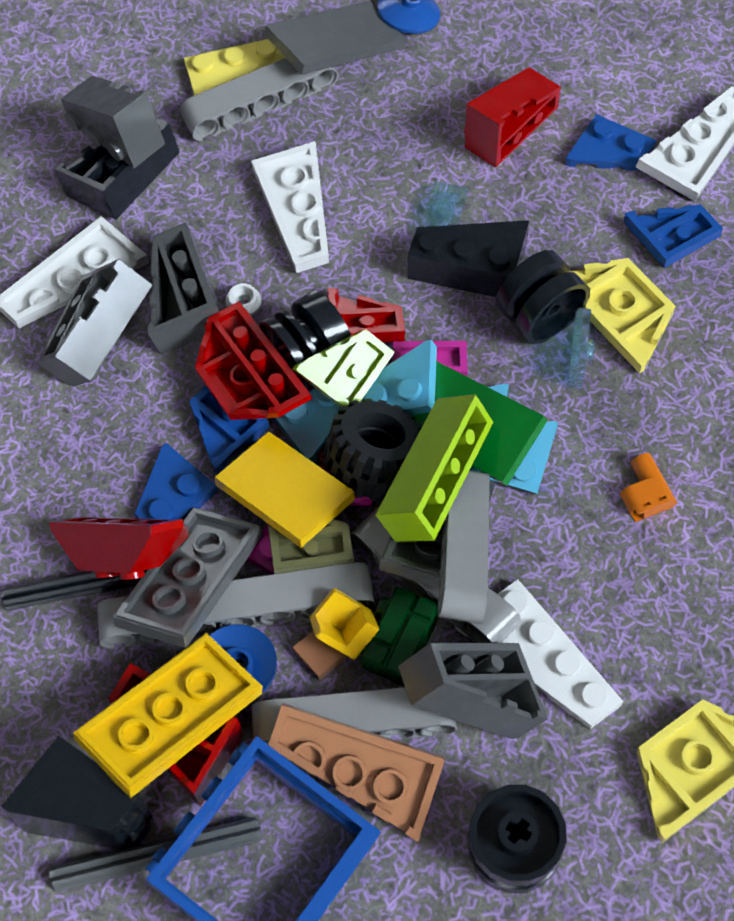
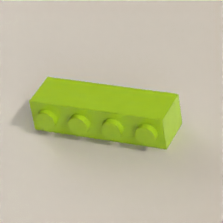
[375,394,493,542]

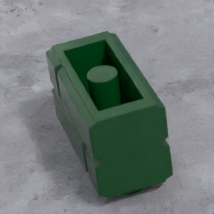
[360,587,439,687]

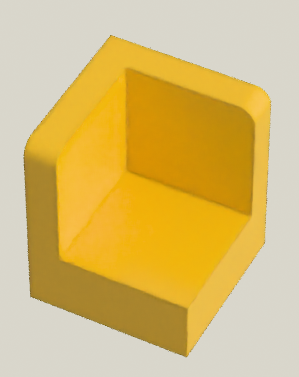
[309,588,379,660]

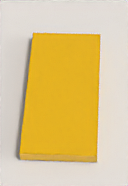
[73,633,263,798]

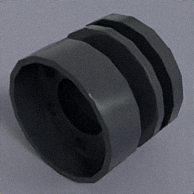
[259,290,351,386]

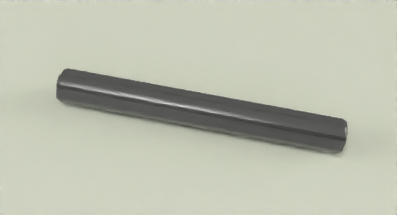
[49,817,262,892]

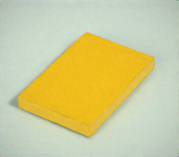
[215,432,355,548]

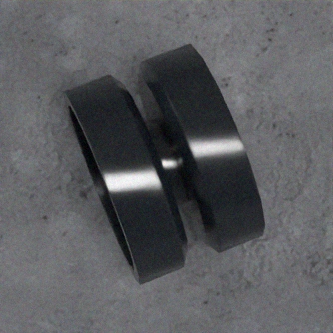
[495,250,590,344]
[468,785,567,893]

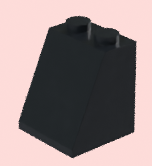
[1,736,153,850]

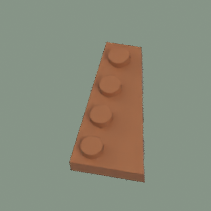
[268,703,445,842]

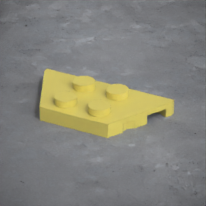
[570,258,675,374]
[636,699,734,843]

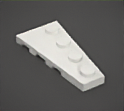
[636,86,734,201]
[251,141,329,273]
[0,216,149,328]
[455,580,623,729]

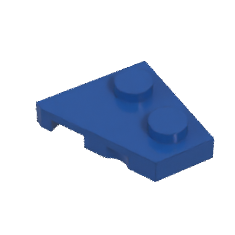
[565,114,657,170]
[623,204,723,268]
[189,386,269,474]
[135,443,218,521]

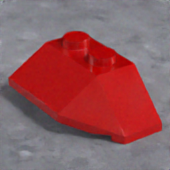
[195,301,312,420]
[49,517,189,580]

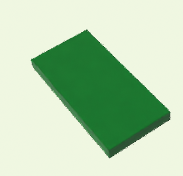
[413,361,548,486]

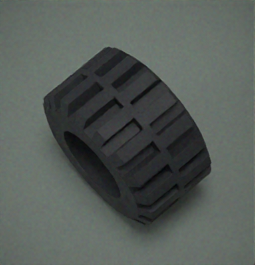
[322,399,422,501]

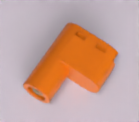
[620,453,677,522]

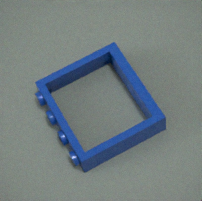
[145,736,382,921]

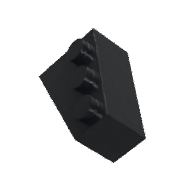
[53,117,180,220]
[408,220,529,297]

